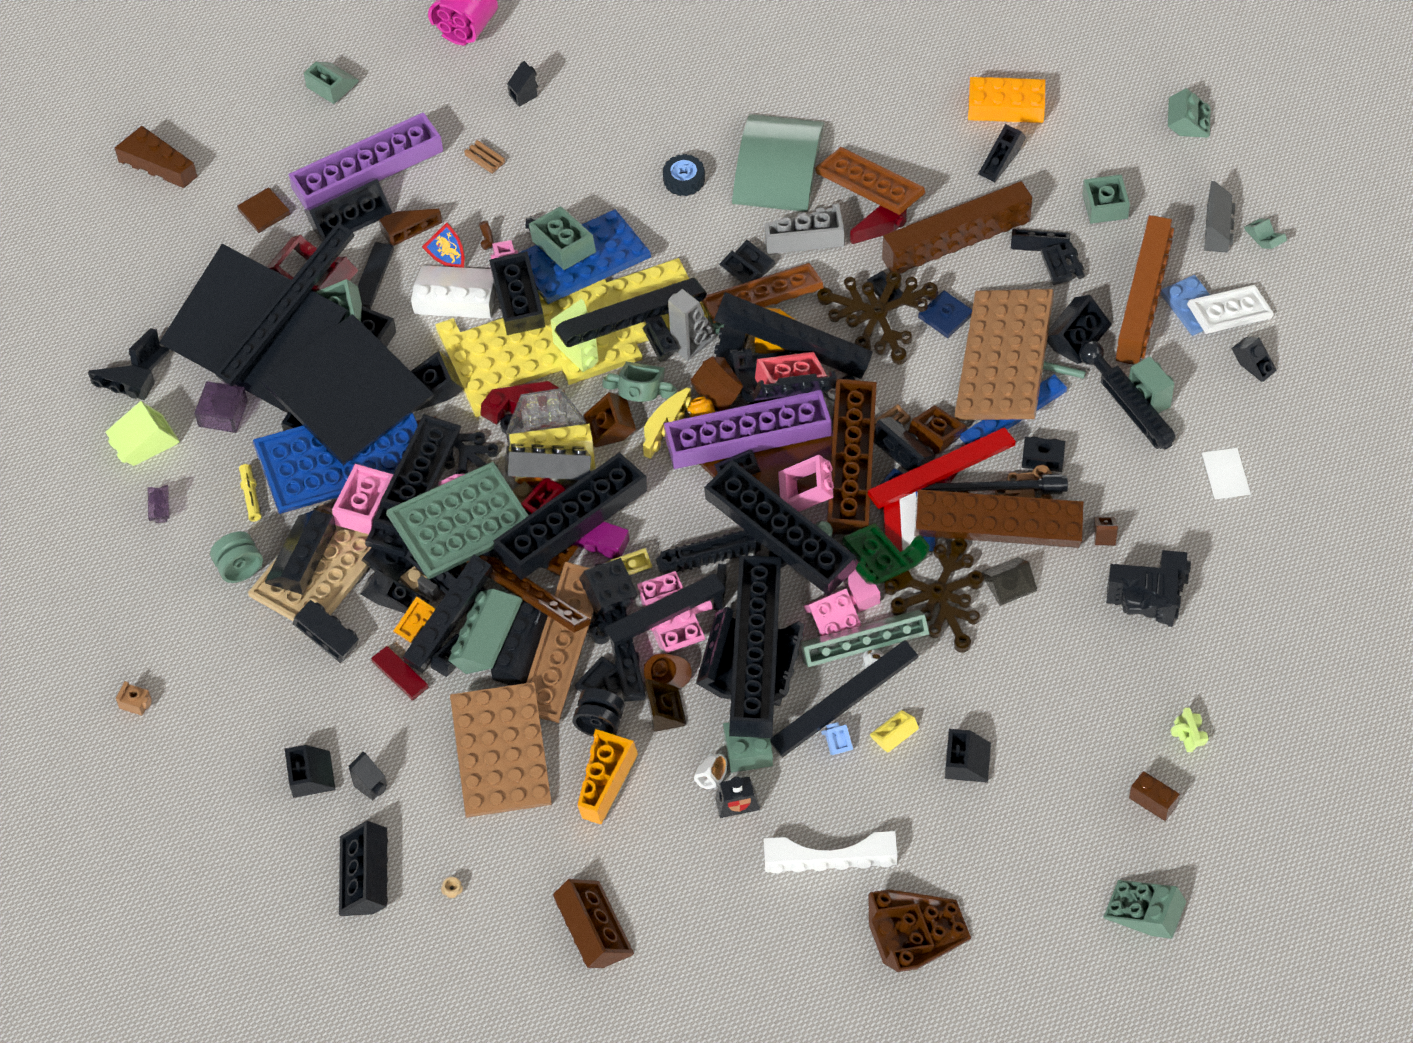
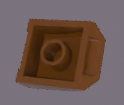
[690,356,743,412]
[908,405,967,454]

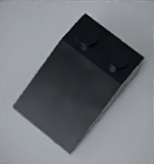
[411,351,464,411]

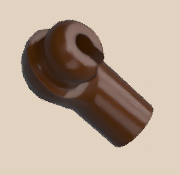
[479,221,494,250]

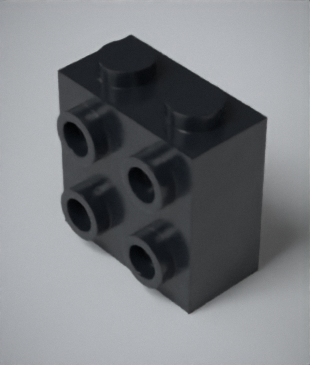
[579,558,638,615]

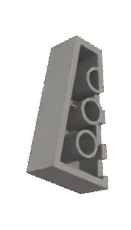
[764,203,844,254]
[668,289,716,361]

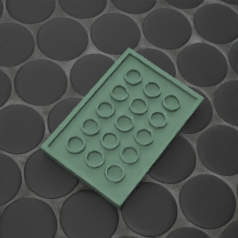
[386,462,529,579]

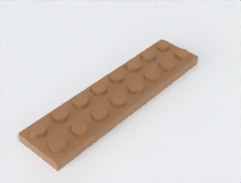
[526,562,594,723]

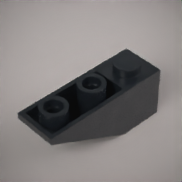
[88,365,155,400]
[360,569,430,613]

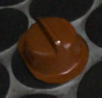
[644,653,692,688]

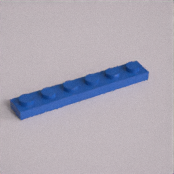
[960,374,1067,445]

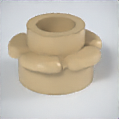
[441,877,463,898]

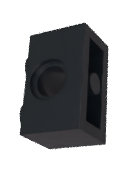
[1022,436,1066,472]

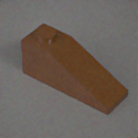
[379,208,442,246]

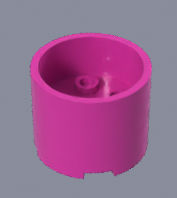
[428,0,498,46]

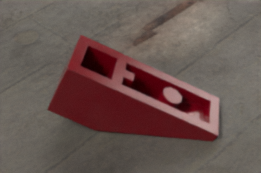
[850,206,907,244]

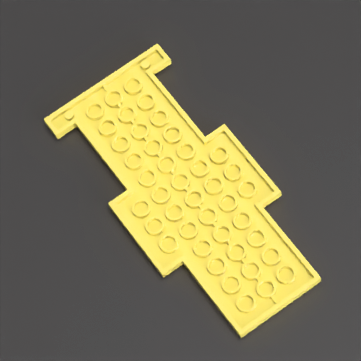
[435,258,708,418]

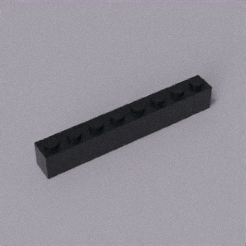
[714,292,873,379]

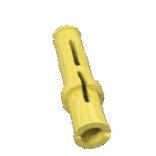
[239,464,262,521]

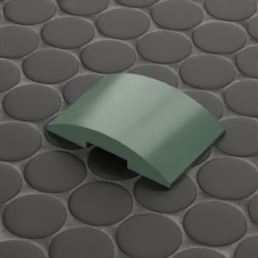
[732,114,824,212]

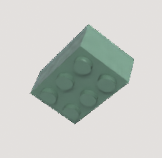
[529,206,596,270]

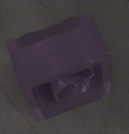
[194,381,248,433]

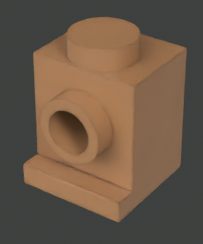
[115,681,152,716]

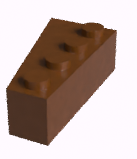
[115,125,198,188]

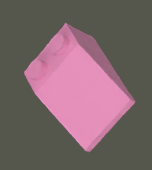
[332,464,393,534]

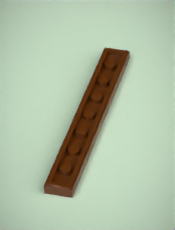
[466,555,590,633]

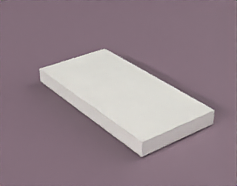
[1187,285,1274,334]

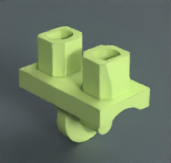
[1170,708,1209,752]

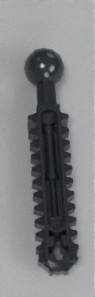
[1079,340,1175,450]
[656,530,762,574]

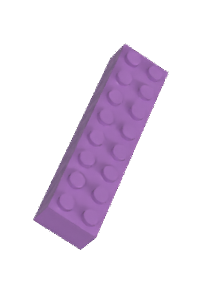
[288,112,443,209]
[664,390,831,469]

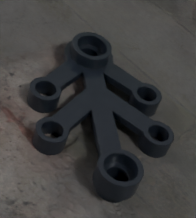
[445,432,499,474]

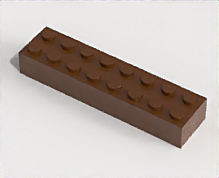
[882,181,1033,274]
[827,379,877,535]
[914,490,1084,548]

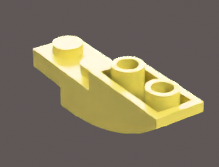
[643,388,693,459]

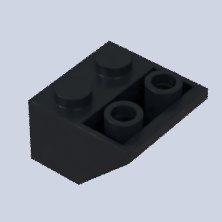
[945,729,991,783]
[284,745,336,798]

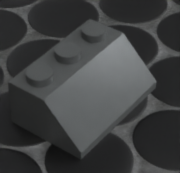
[1204,181,1236,253]

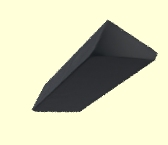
[1011,229,1070,251]

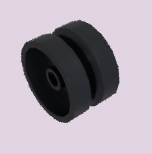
[572,688,625,737]

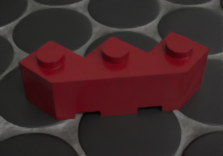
[480,381,565,425]

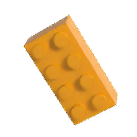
[968,77,1045,123]

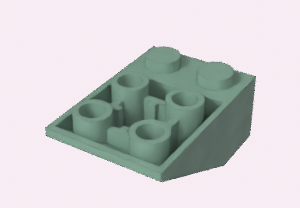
[1104,880,1187,939]

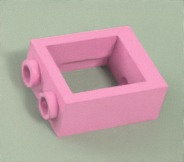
[778,455,834,512]

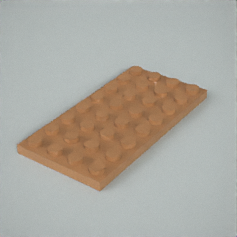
[955,289,1054,420]

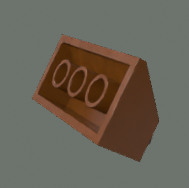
[552,879,634,968]

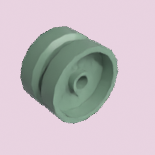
[210,531,263,583]

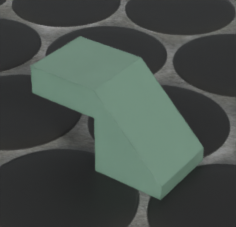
[1244,218,1288,249]

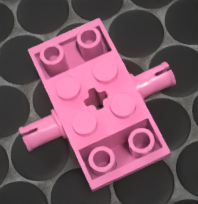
[637,571,713,653]

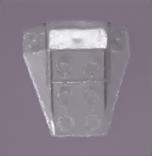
[506,388,586,446]

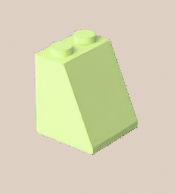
[551,299,599,372]
[106,401,180,466]

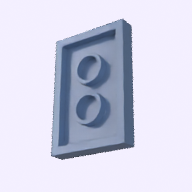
[1161,275,1210,336]

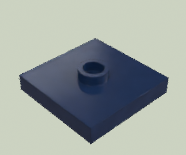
[918,290,972,338]

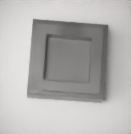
[417,576,440,601]

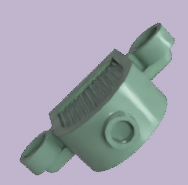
[602,361,677,402]

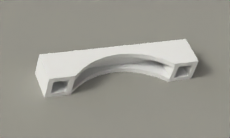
[764,831,897,873]

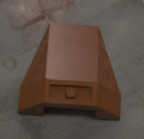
[868,889,971,972]

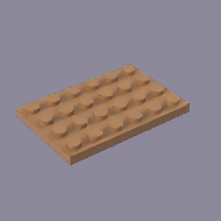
[450,682,552,818]

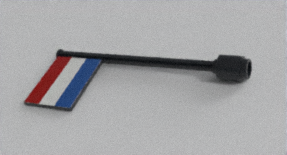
[883,474,1068,552]

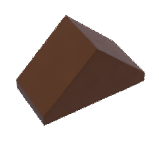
[1094,517,1118,546]

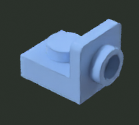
[821,722,853,755]

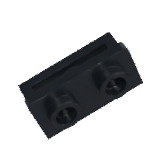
[642,315,678,362]
[129,328,170,370]

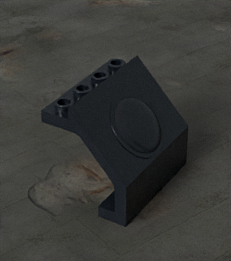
[696,606,805,706]

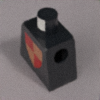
[715,777,760,818]

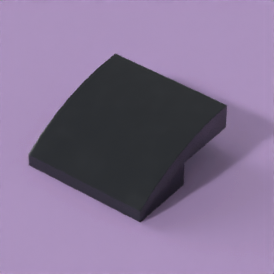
[719,239,776,284]

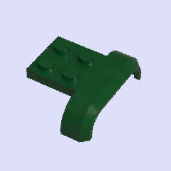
[842,523,930,585]

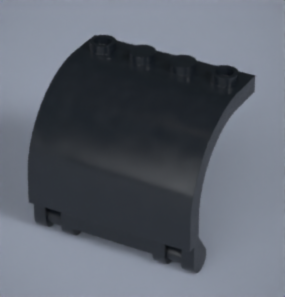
[729,348,837,402]

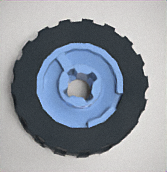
[663,154,705,196]

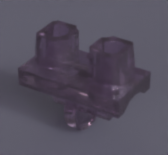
[147,485,170,523]

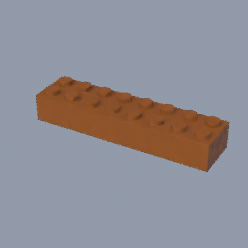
[1116,215,1175,365]

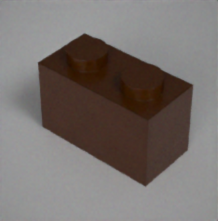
[1129,771,1180,822]

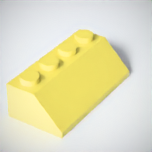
[509,424,596,481]

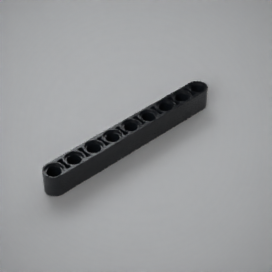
[555,278,707,347]

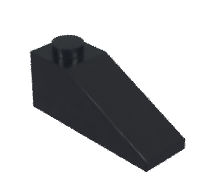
[978,124,1026,183]

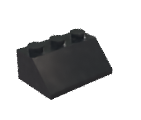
[1047,295,1112,364]
[873,417,935,472]

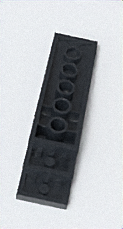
[365,414,461,558]

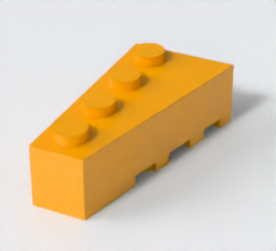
[578,729,638,825]

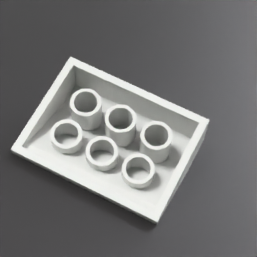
[411,265,496,319]

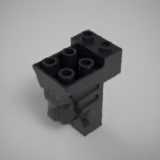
[1106,550,1191,627]

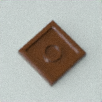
[237,187,290,233]

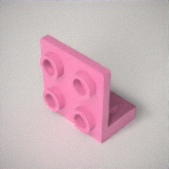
[803,589,861,636]

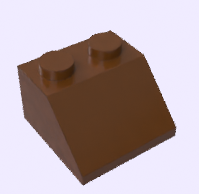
[583,392,636,447]

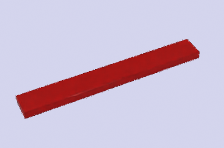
[867,427,1016,509]

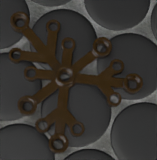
[817,271,938,365]
[882,538,984,653]

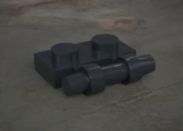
[1041,242,1085,285]

